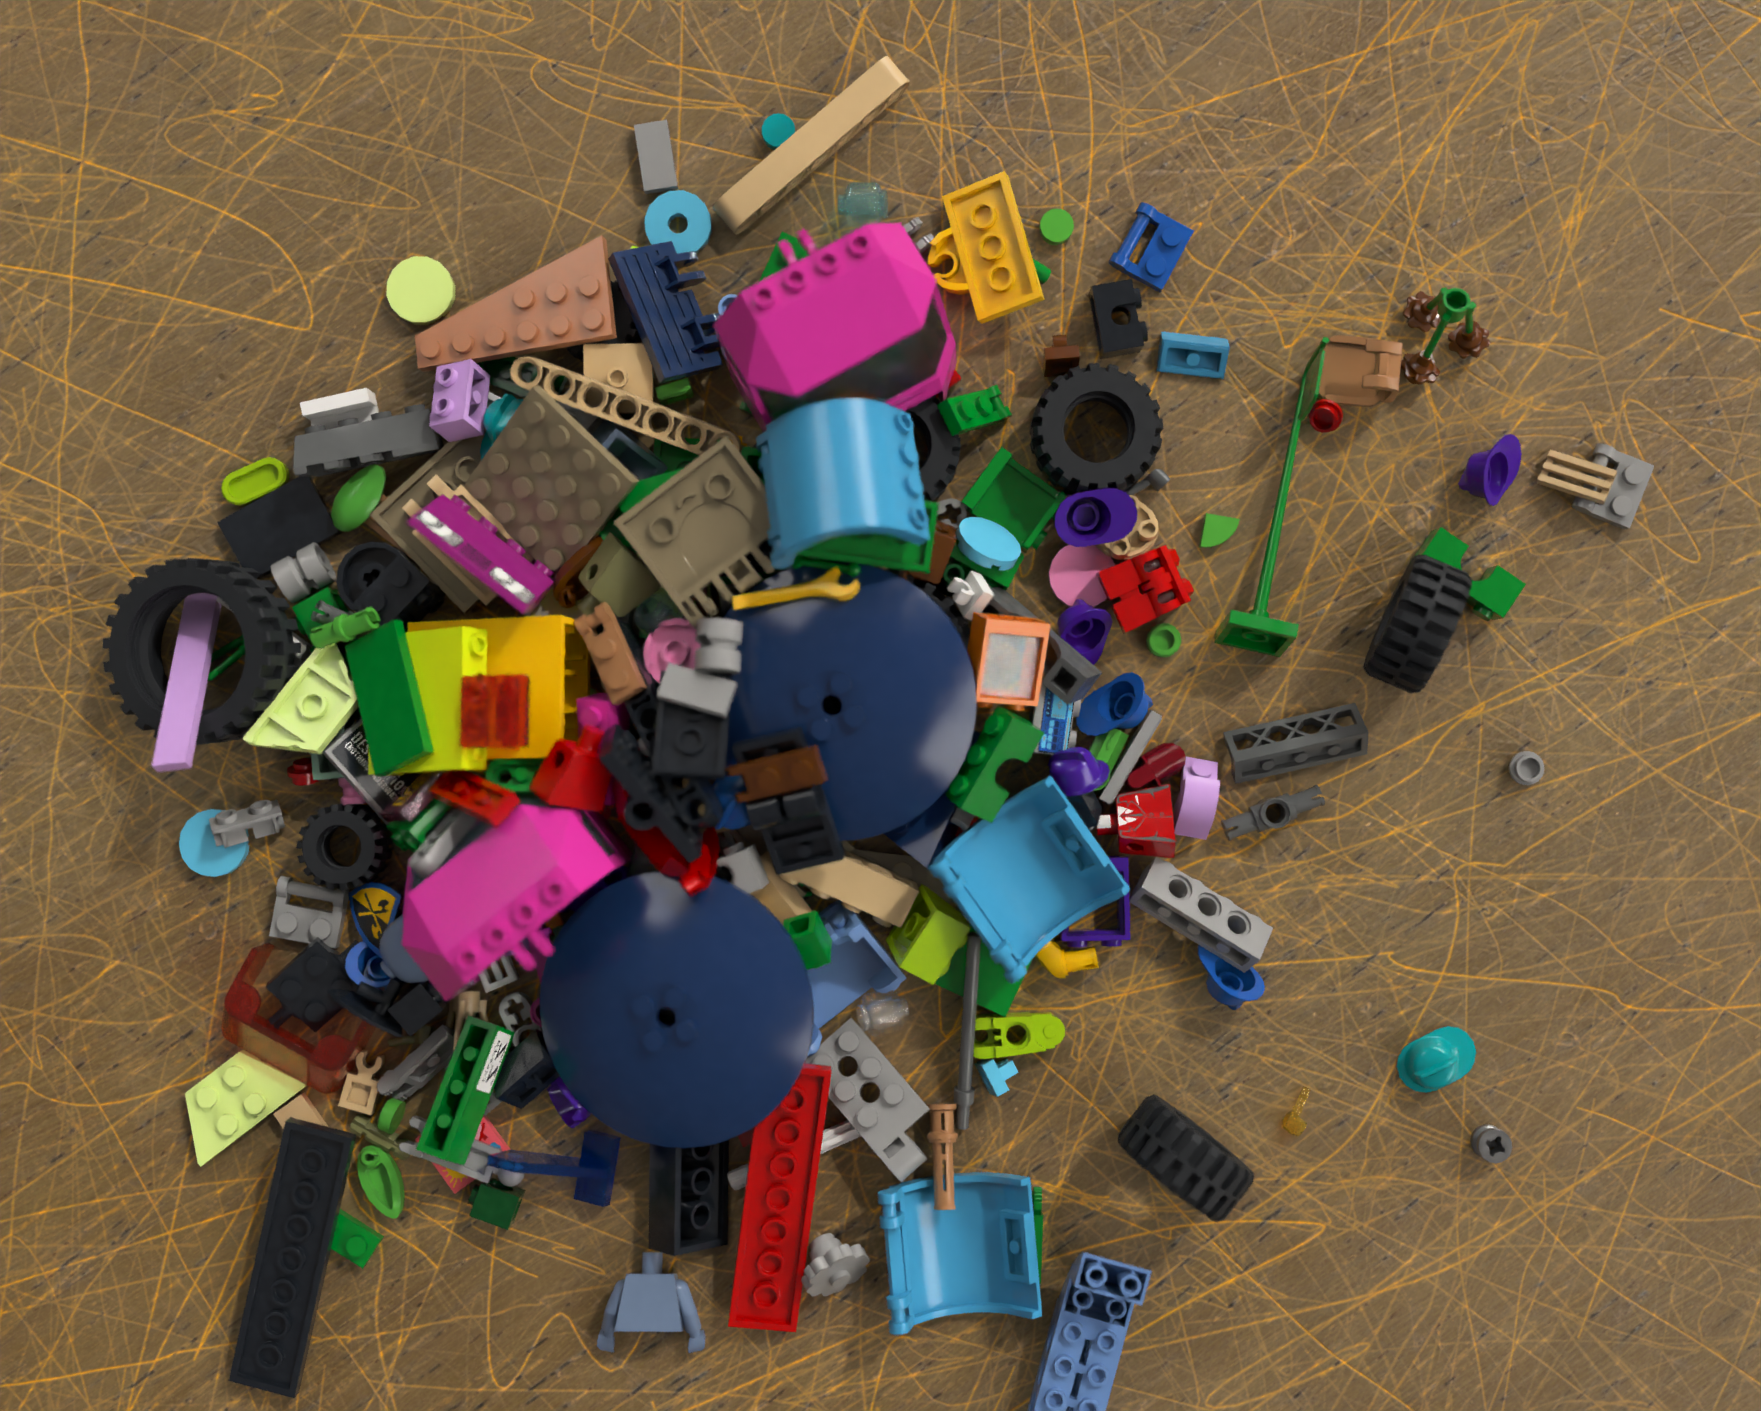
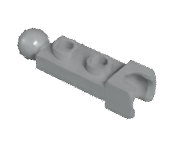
[399,1116,525,1187]

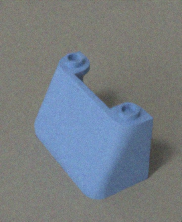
[807,900,906,1057]

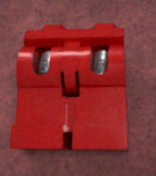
[1096,545,1194,634]

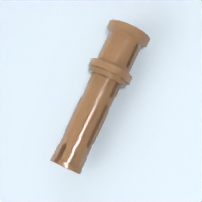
[926,1103,958,1210]

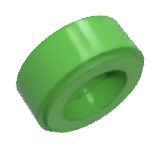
[1039,209,1074,245]
[1146,623,1181,657]
[378,1098,406,1134]

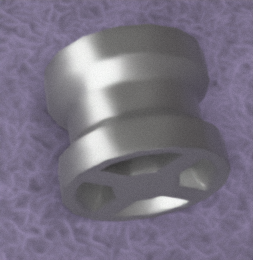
[1470,1124,1512,1163]

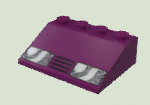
[407,494,555,615]

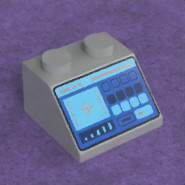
[1029,683,1081,755]

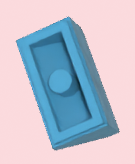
[1157,332,1230,379]

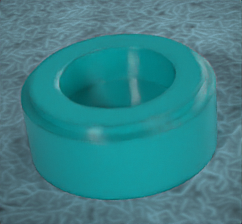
[762,113,796,150]

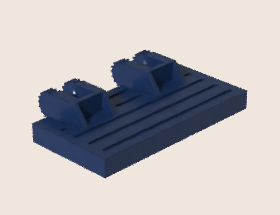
[608,241,723,383]

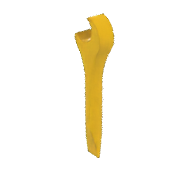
[733,567,860,610]

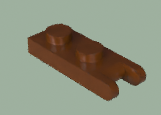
[726,745,828,803]

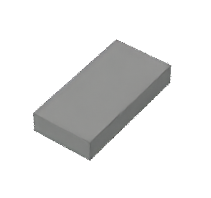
[634,120,678,194]
[657,662,737,719]

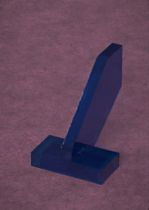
[487,1130,621,1207]

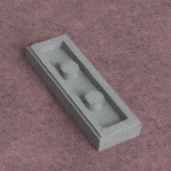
[1096,710,1162,804]

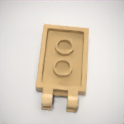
[402,475,535,606]

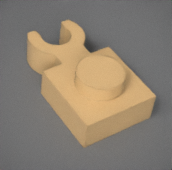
[338,1050,385,1115]

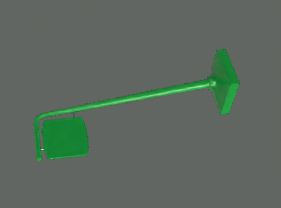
[1214,337,1329,657]

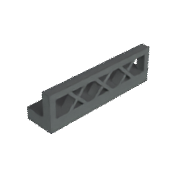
[1223,703,1368,784]

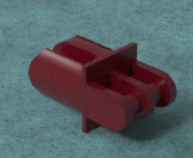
[1124,743,1186,788]

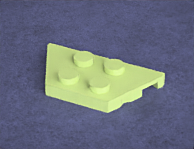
[242,643,359,754]
[185,1050,309,1167]

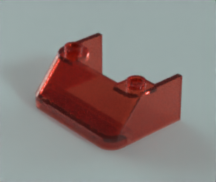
[221,943,376,1094]

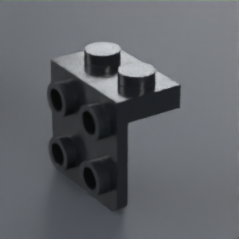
[353,553,446,632]

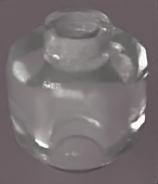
[856,990,909,1037]

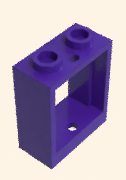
[1059,856,1130,947]

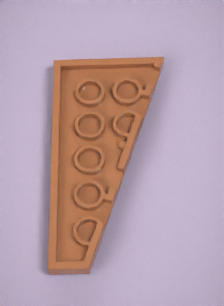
[415,235,617,372]

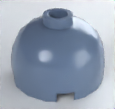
[380,914,429,984]

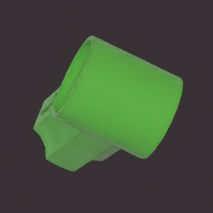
[1088,728,1129,791]

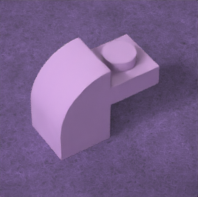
[1173,757,1220,840]

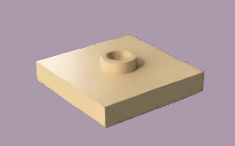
[583,343,654,414]

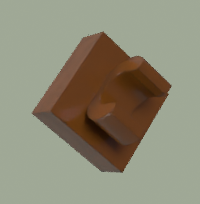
[1043,335,1080,377]

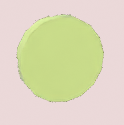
[386,256,455,325]

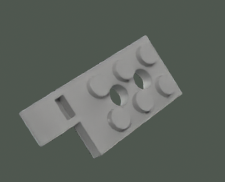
[805,1018,930,1182]

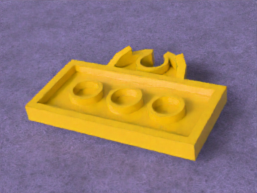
[928,171,1045,324]

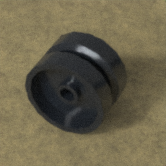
[336,542,420,612]

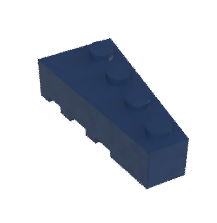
[883,730,980,869]

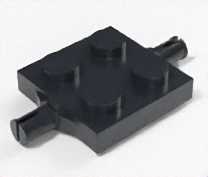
[266,937,359,1033]

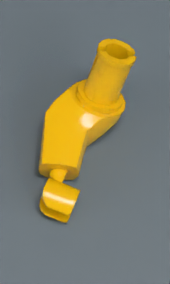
[1035,939,1099,979]

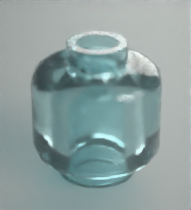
[838,182,888,227]
[635,593,686,637]

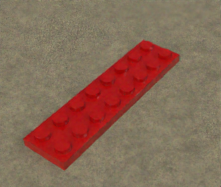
[728,1063,832,1332]

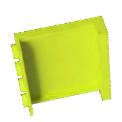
[368,626,488,776]

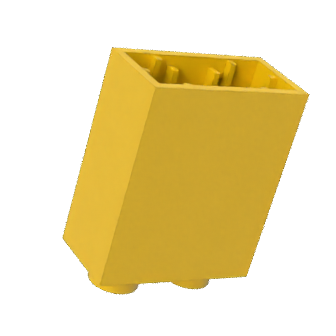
[408,615,590,764]

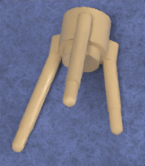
[445,991,488,1052]

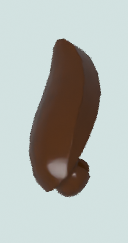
[553,537,604,608]

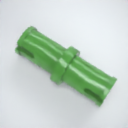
[310,607,380,649]

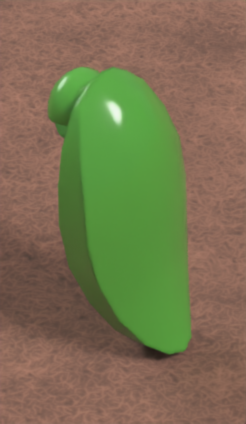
[331,464,386,532]
[357,1145,405,1219]

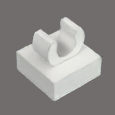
[947,571,994,620]

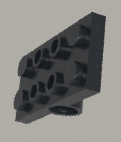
[599,723,704,863]
[732,726,845,875]

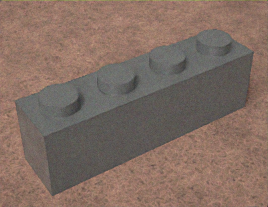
[293,404,443,478]

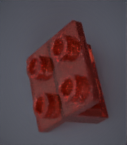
[460,674,530,750]

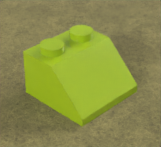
[886,884,971,985]

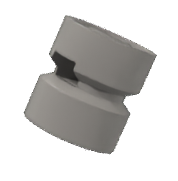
[271,542,337,603]
[694,618,743,675]

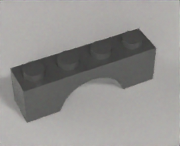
[968,586,1102,705]

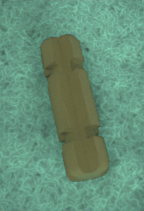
[349,1114,410,1160]

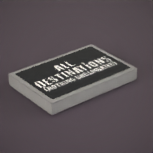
[322,717,436,825]

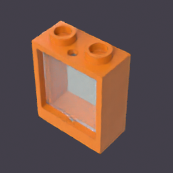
[967,612,1051,711]

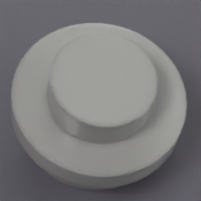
[1509,751,1544,785]

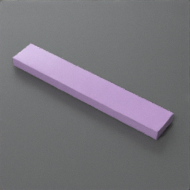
[152,593,222,772]

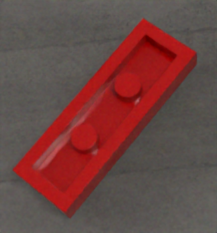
[428,770,520,828]

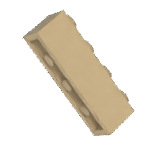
[779,850,919,928]

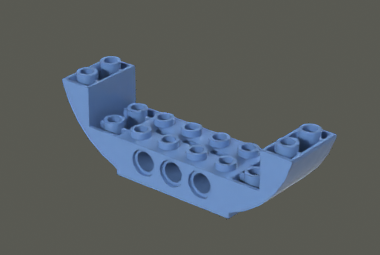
[1027,1252,1152,1411]

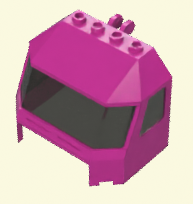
[713,223,957,432]

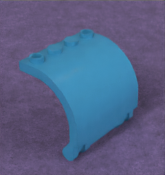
[756,398,930,569]
[928,776,1130,984]
[877,1172,1042,1335]

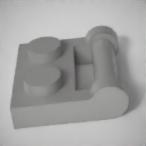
[1571,443,1654,530]
[269,875,349,948]

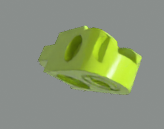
[973,1012,1065,1059]

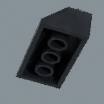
[648,1139,729,1256]

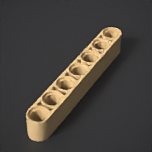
[713,56,910,235]
[511,356,742,455]

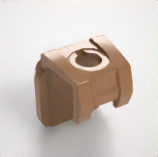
[1319,335,1403,407]

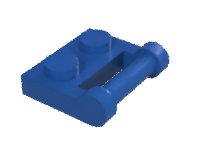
[1109,202,1194,293]

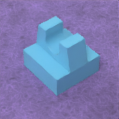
[975,1059,1018,1097]

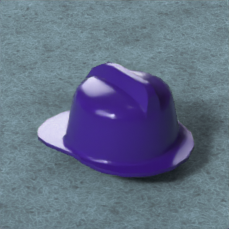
[1458,434,1522,506]
[1055,488,1137,547]
[1056,599,1113,665]
[1048,747,1110,797]

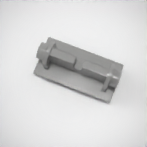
[209,800,285,848]

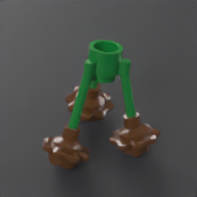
[1401,287,1490,385]

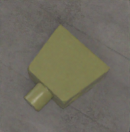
[577,532,662,617]

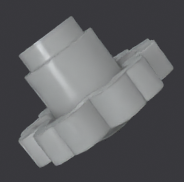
[801,1233,870,1297]

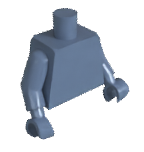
[597,1252,706,1353]

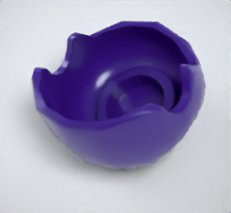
[547,1076,591,1128]

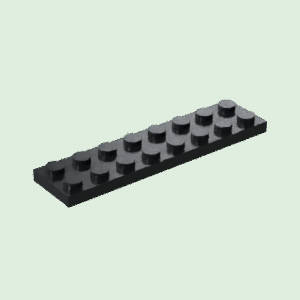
[229,1117,357,1398]

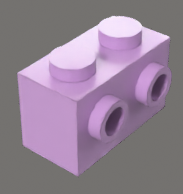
[429,359,490,442]

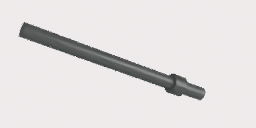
[953,932,981,1130]

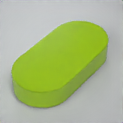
[221,457,290,506]

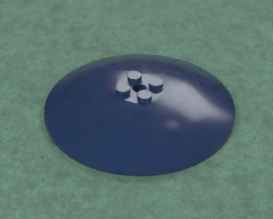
[723,561,977,841]
[540,871,814,1148]

